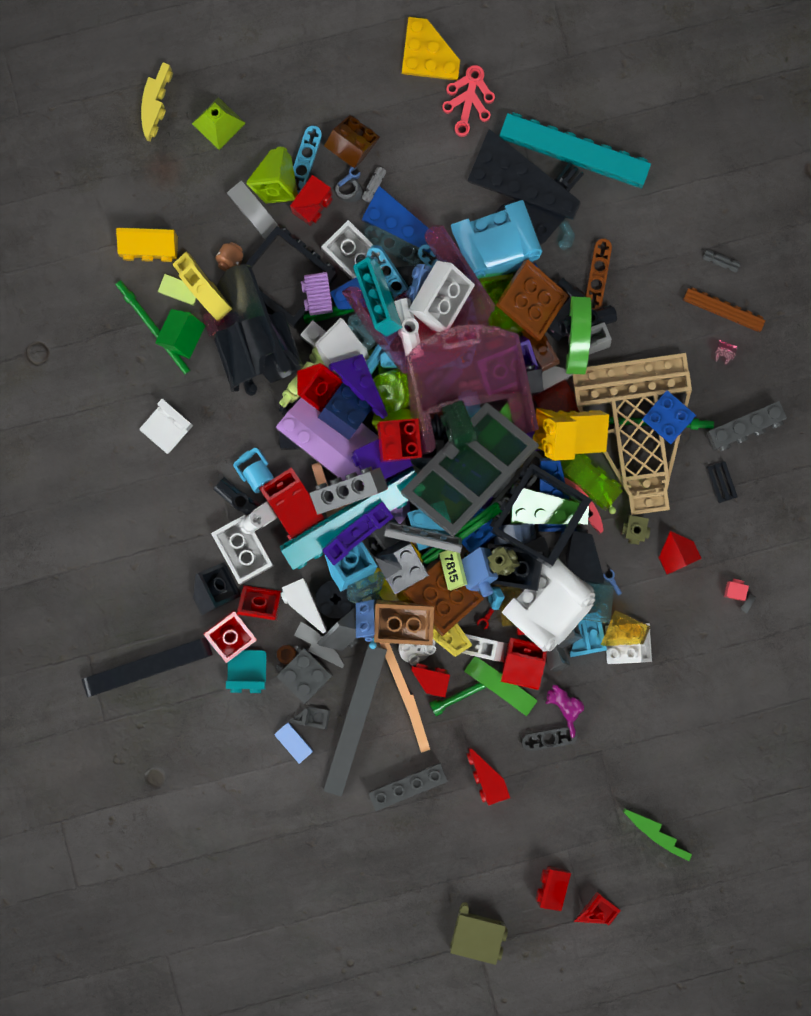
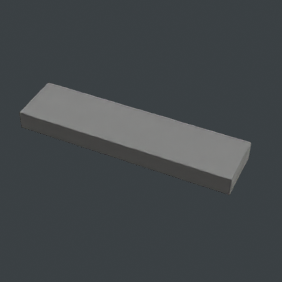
[384,521,462,553]

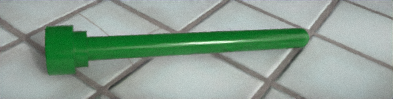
[429,672,502,716]

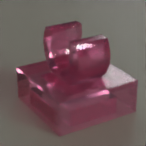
[202,313,224,336]
[715,340,737,365]

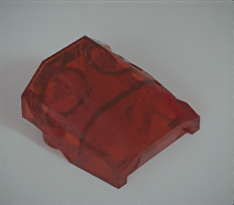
[532,380,579,413]

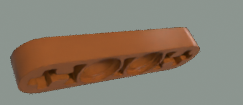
[585,239,612,310]

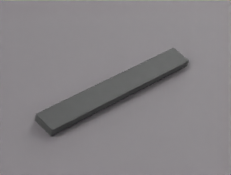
[323,645,387,797]

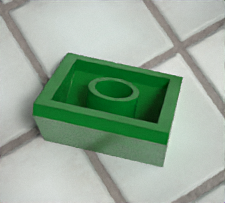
[155,309,206,359]

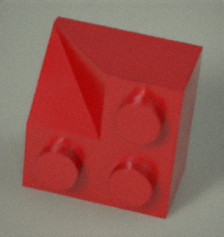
[290,175,333,226]

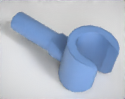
[337,167,361,187]
[603,569,622,596]

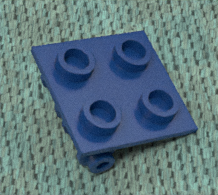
[642,390,696,444]

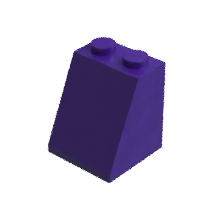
[351,439,413,480]

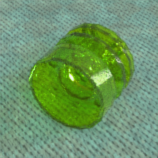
[374,368,422,413]

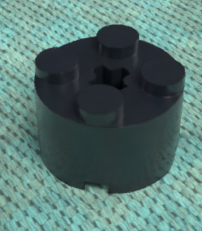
[316,580,355,619]

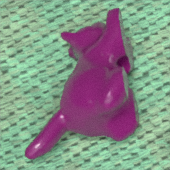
[545,684,584,738]

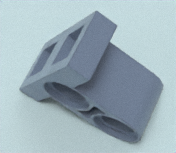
[493,523,536,545]

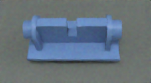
[407,264,433,302]
[356,599,375,642]

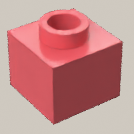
[724,579,749,601]

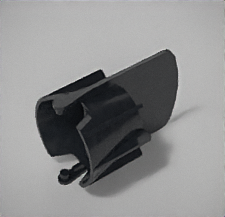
[214,264,304,396]

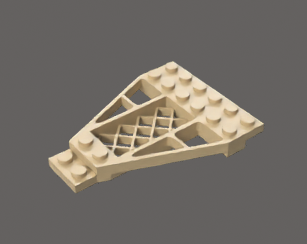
[573,353,692,515]

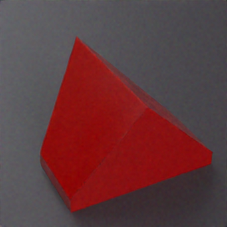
[658,531,702,575]
[573,892,621,926]

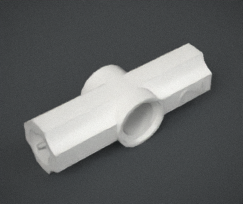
[394,298,423,359]

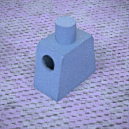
[462,547,498,597]

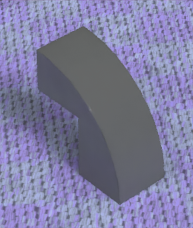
[547,625,583,672]

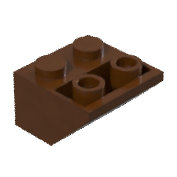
[324,115,380,168]

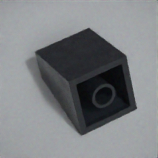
[565,528,604,585]

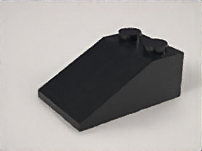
[488,544,544,591]

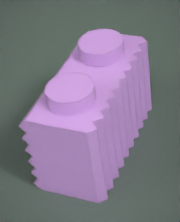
[301,272,333,316]

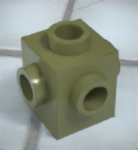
[622,515,650,545]
[487,546,520,576]

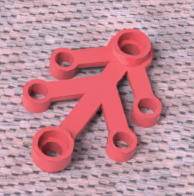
[442,65,495,137]

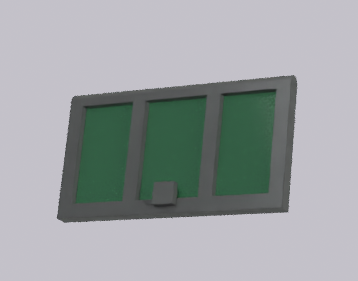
[401,402,539,537]

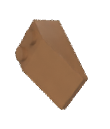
[374,600,434,645]

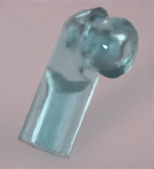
[559,221,575,250]

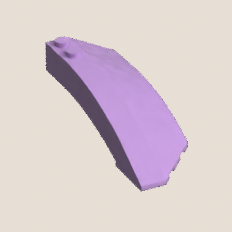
[276,398,410,524]

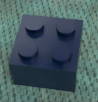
[318,383,372,440]

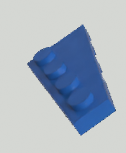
[362,186,438,254]
[538,458,576,532]

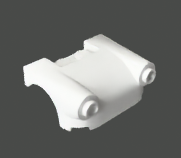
[502,558,595,652]

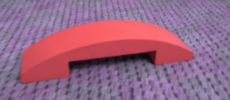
[564,477,604,534]

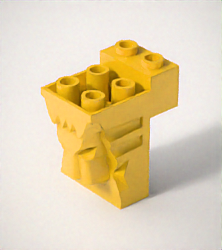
[533,408,609,461]

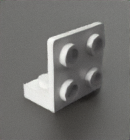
[140,399,193,454]
[605,623,652,664]

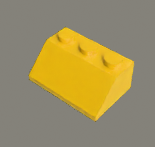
[116,228,178,262]

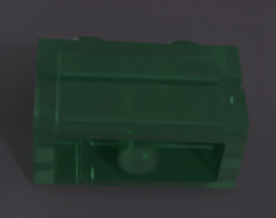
[440,400,477,447]

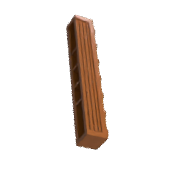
[683,287,766,333]

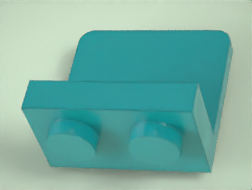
[226,650,267,693]

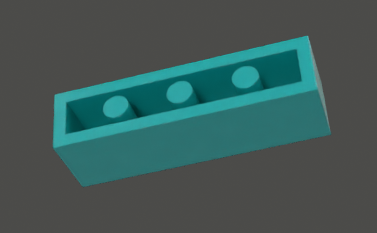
[353,256,403,337]

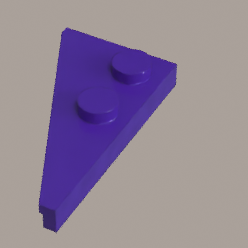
[328,354,388,419]

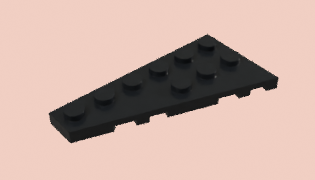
[468,129,581,220]

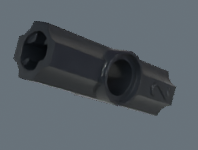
[559,305,617,336]

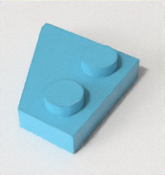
[570,612,607,657]

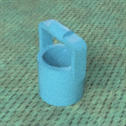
[233,448,274,493]

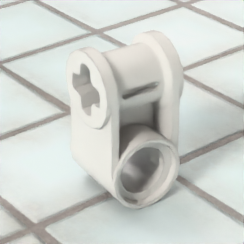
[240,502,278,534]

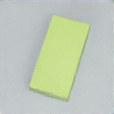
[158,274,197,306]

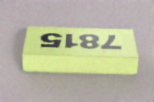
[439,550,467,590]

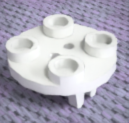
[398,640,436,665]

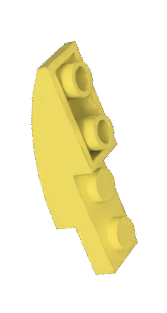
[141,62,173,141]
[173,252,232,322]

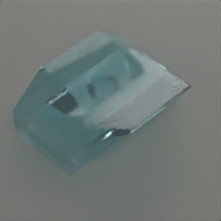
[347,571,385,605]

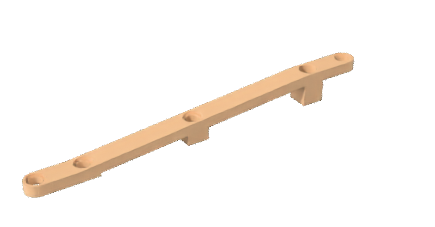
[311,462,430,753]

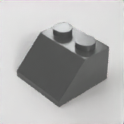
[317,607,362,651]

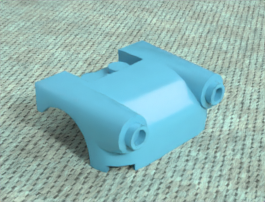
[451,200,542,281]

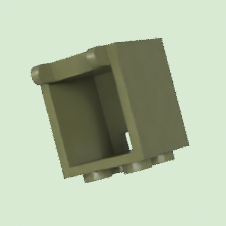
[450,902,508,965]

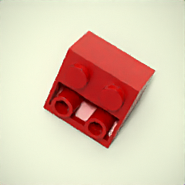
[377,418,422,463]
[501,638,547,690]
[411,663,450,698]
[536,866,571,911]

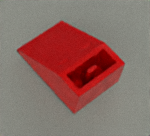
[259,467,325,539]
[466,747,510,806]

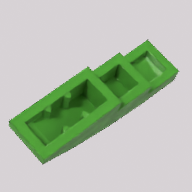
[623,808,692,861]

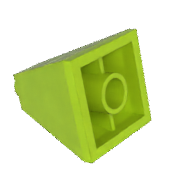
[192,97,246,150]
[247,147,298,204]

